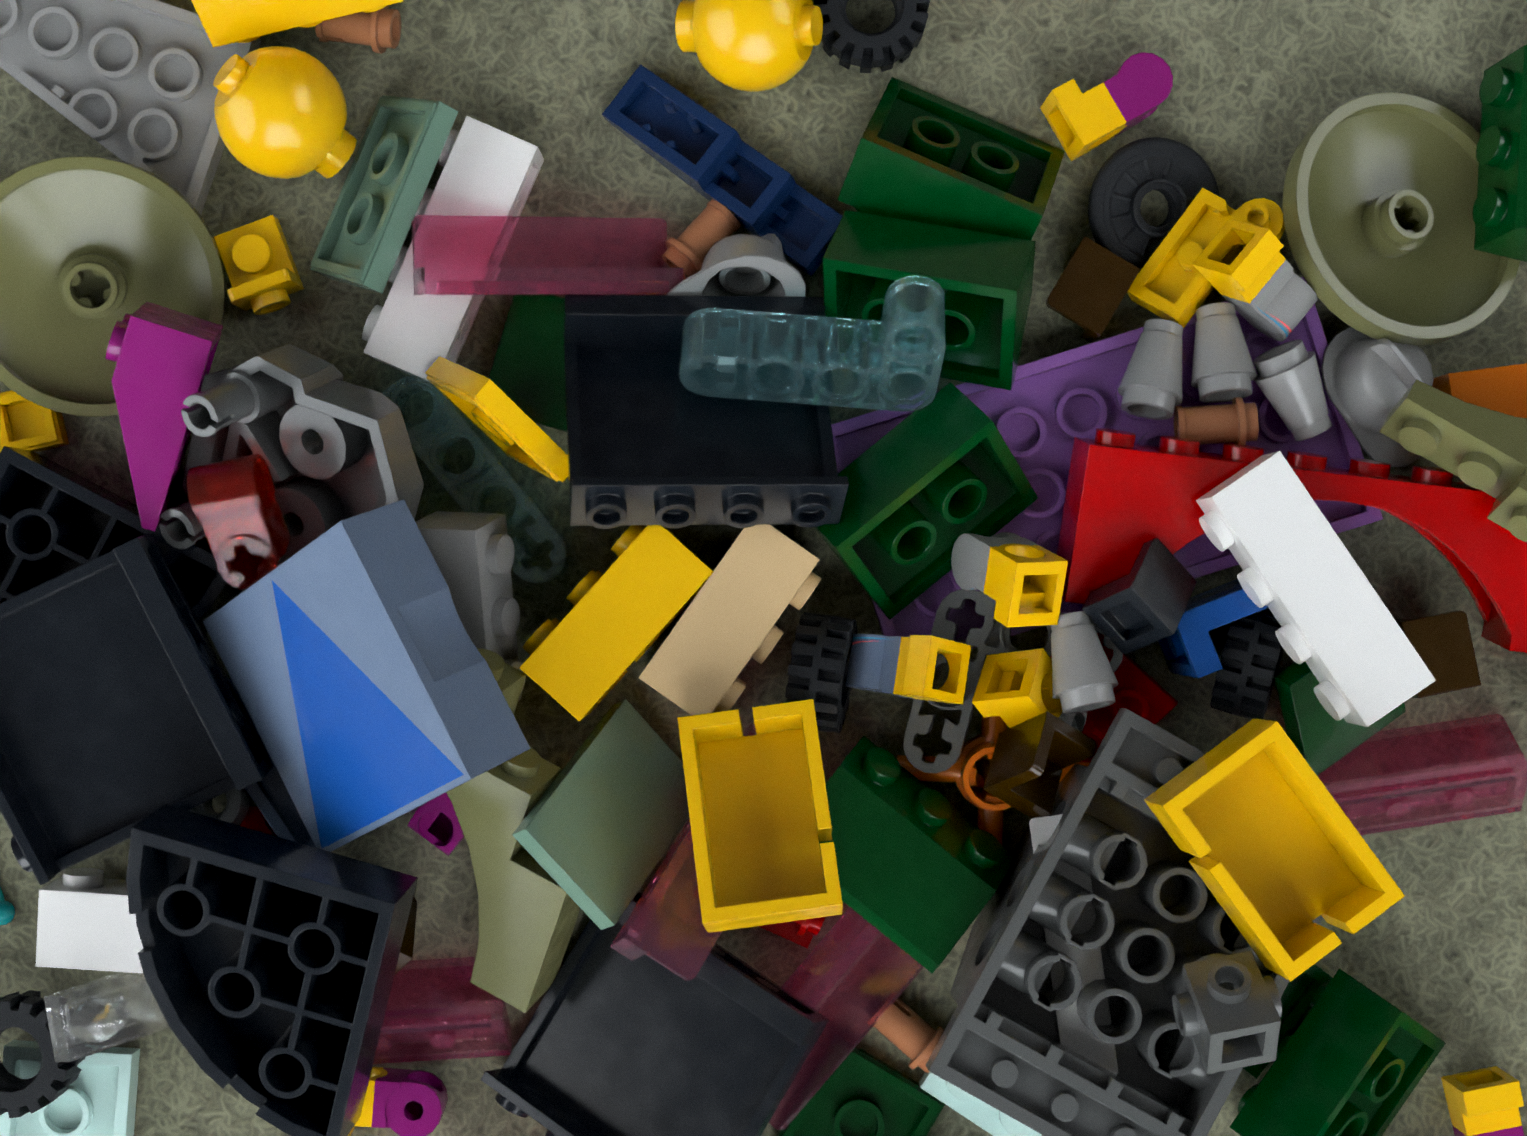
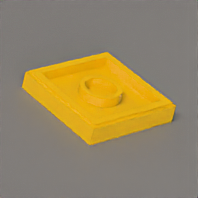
[425,356,568,482]

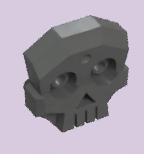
[159,344,424,573]

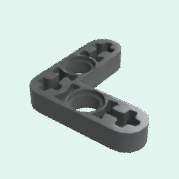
[903,589,1123,773]

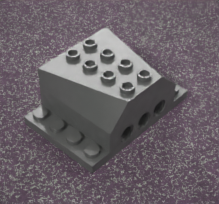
[926,708,1323,1136]

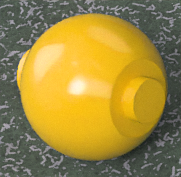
[675,0,823,92]
[213,46,357,179]

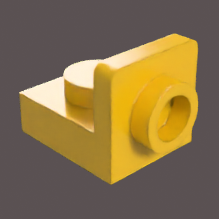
[214,215,304,315]

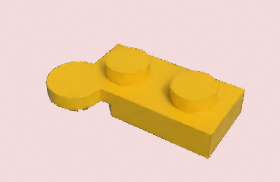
[1127,188,1285,328]

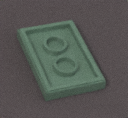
[310,95,459,294]
[512,699,689,930]

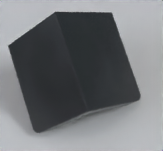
[1082,538,1197,655]

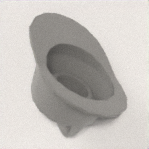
[667,233,806,297]
[1321,327,1434,467]

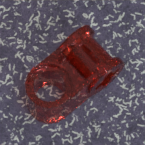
[187,453,290,590]

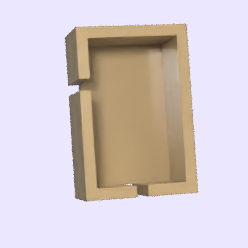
[639,524,822,715]

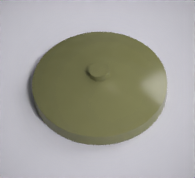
[1282,92,1520,346]
[0,155,226,417]

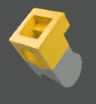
[1192,219,1318,342]
[951,532,1068,627]
[972,648,1087,732]

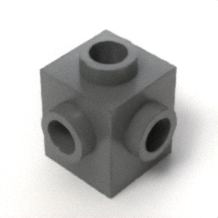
[1172,950,1282,1075]

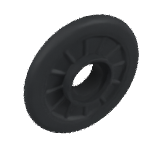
[1088,137,1220,272]

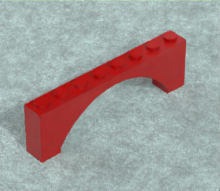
[1057,428,1527,653]

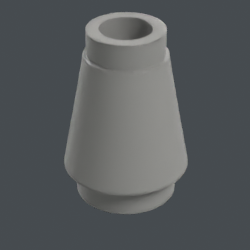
[1191,302,1257,403]
[1118,319,1184,420]
[1253,339,1332,441]
[1050,611,1119,714]

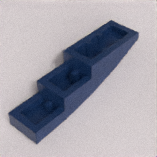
[602,64,843,276]

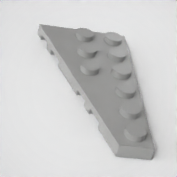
[0,0,261,215]

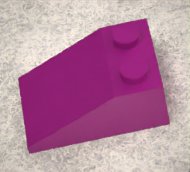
[105,302,223,532]

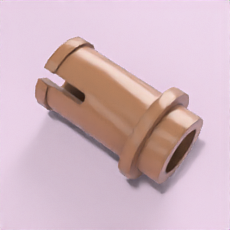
[315,5,401,54]
[661,199,741,280]
[1173,397,1259,445]
[867,992,945,1074]

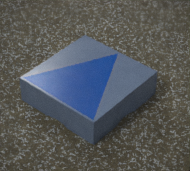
[203,499,531,852]

